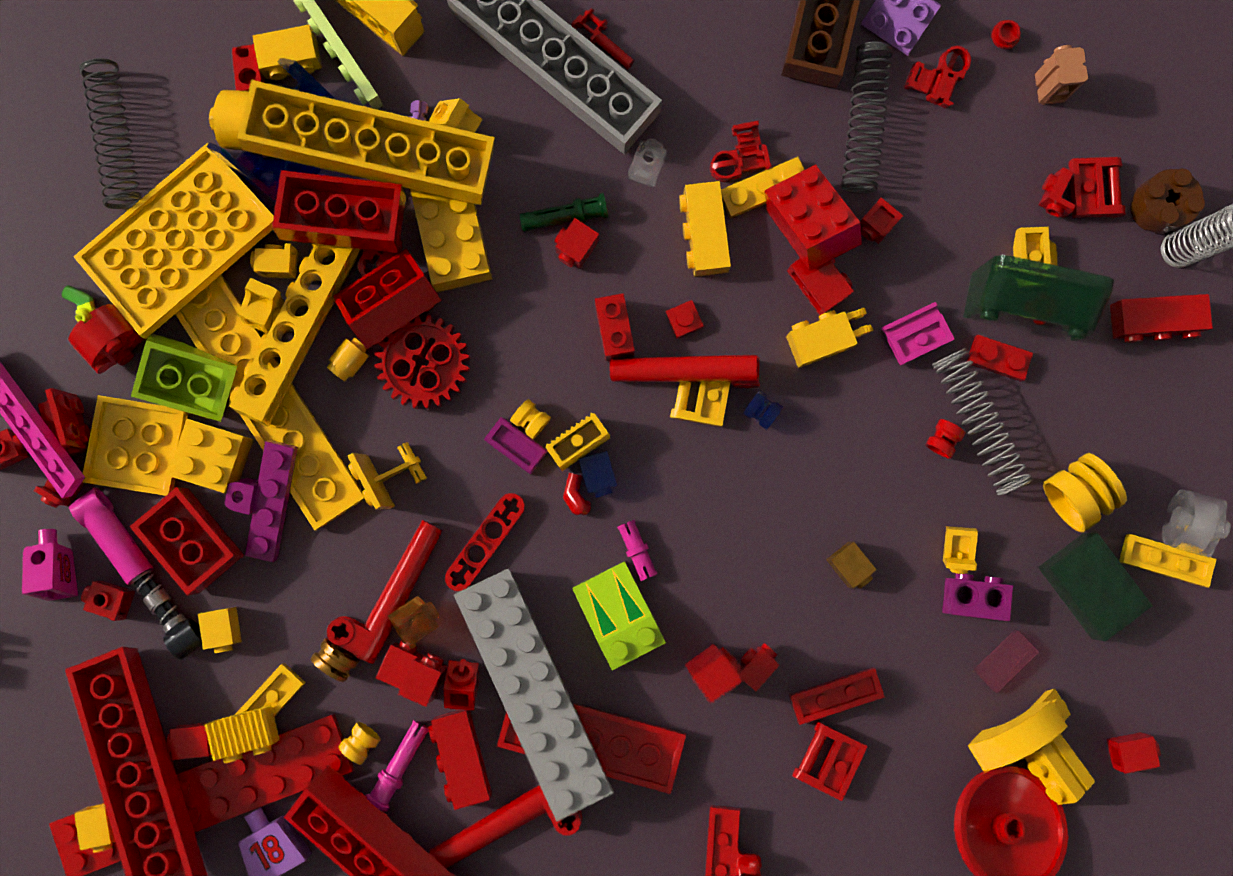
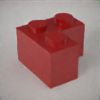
[376,640,448,707]

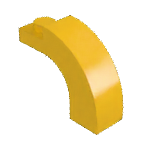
[968,688,1071,772]

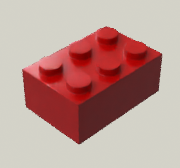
[764,164,862,271]
[333,248,442,349]
[129,487,244,595]

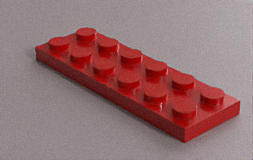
[497,703,686,794]

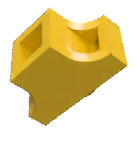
[428,98,482,133]
[237,278,284,334]

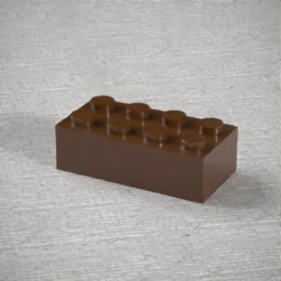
[781,0,860,89]

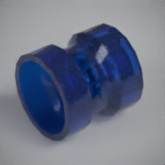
[742,390,784,430]

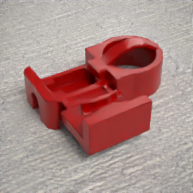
[904,46,971,108]
[710,120,771,182]

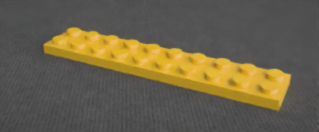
[175,274,365,531]

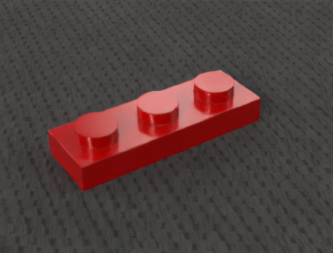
[789,667,885,725]

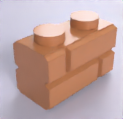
[1035,45,1088,105]

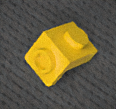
[943,526,978,574]

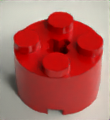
[68,304,144,374]

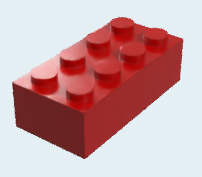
[272,170,406,253]

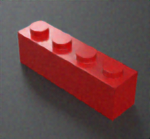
[685,644,742,703]

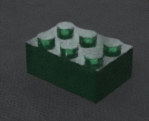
[1038,532,1153,641]

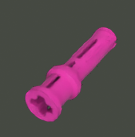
[366,720,429,812]

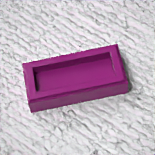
[484,417,548,475]

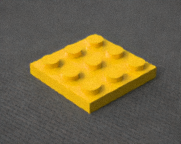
[82,395,188,496]

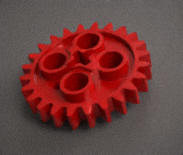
[374,315,471,410]

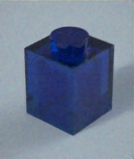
[579,451,617,498]

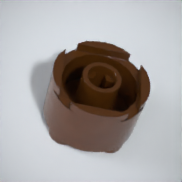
[1131,168,1205,235]

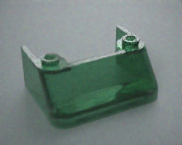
[963,255,1114,341]

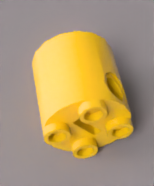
[209,89,249,151]

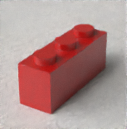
[1110,294,1213,343]
[428,710,492,810]

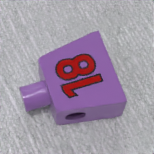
[239,807,312,876]

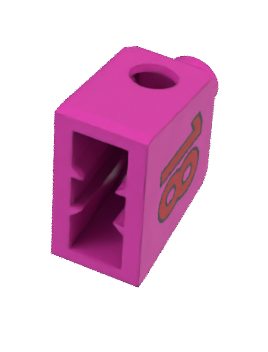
[22,529,78,601]

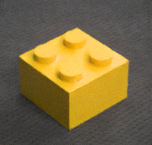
[167,419,254,495]

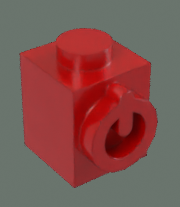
[443,659,479,711]

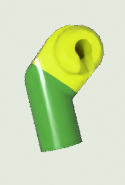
[62,285,96,323]

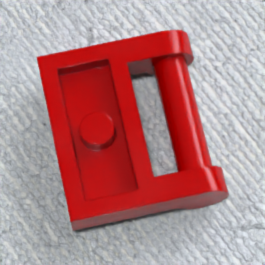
[1069,157,1126,218]
[792,721,868,801]

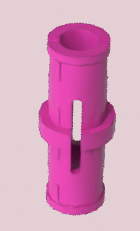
[617,519,658,581]

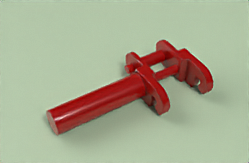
[571,8,635,69]

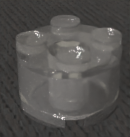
[1162,490,1231,558]

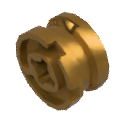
[310,638,359,683]

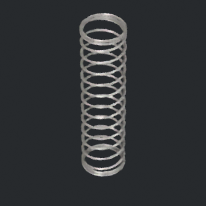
[1161,205,1233,268]
[932,348,1033,496]

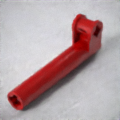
[610,355,760,388]
[327,520,443,664]
[430,785,583,868]

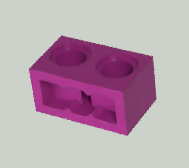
[942,573,1013,621]

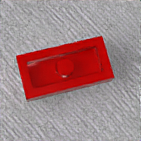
[967,335,1033,382]

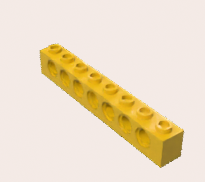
[229,244,362,427]

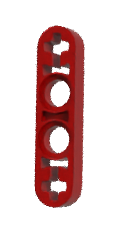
[445,493,525,591]

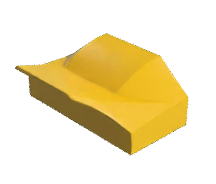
[1013,227,1058,287]

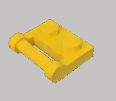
[670,382,730,427]

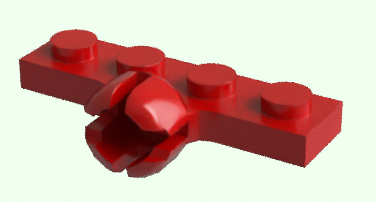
[705,805,762,876]

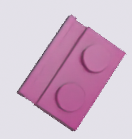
[881,302,955,366]

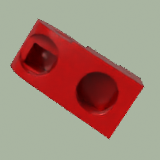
[232,44,266,91]

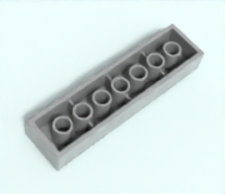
[447,0,662,155]
[454,568,613,822]

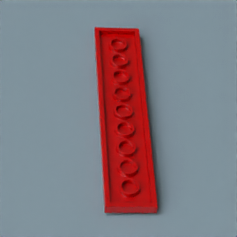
[49,713,355,876]

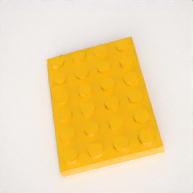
[73,143,274,340]

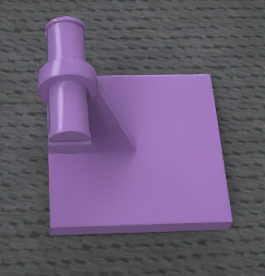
[861,0,941,56]

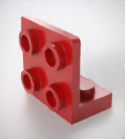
[38,388,91,457]

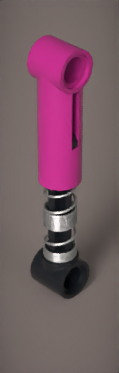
[69,487,202,660]

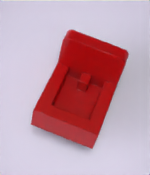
[1039,167,1076,217]
[860,197,903,244]

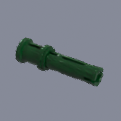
[519,193,609,232]

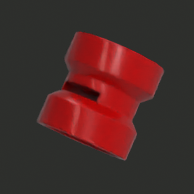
[925,419,966,459]

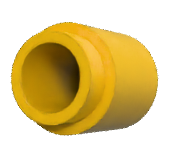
[327,337,369,381]

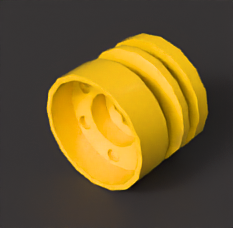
[1043,453,1127,532]

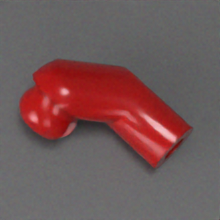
[563,473,591,516]

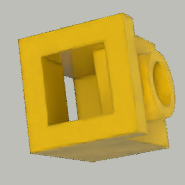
[250,243,298,279]

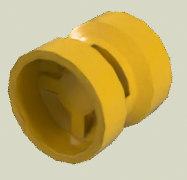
[510,399,551,439]
[338,722,381,765]

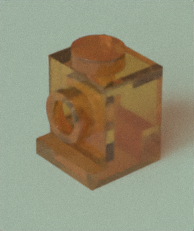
[388,596,440,649]

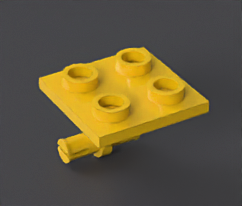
[348,442,427,509]

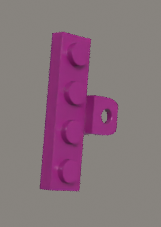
[224,440,298,562]

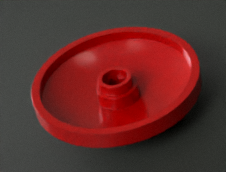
[954,766,1068,876]

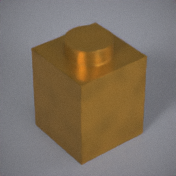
[826,541,877,589]

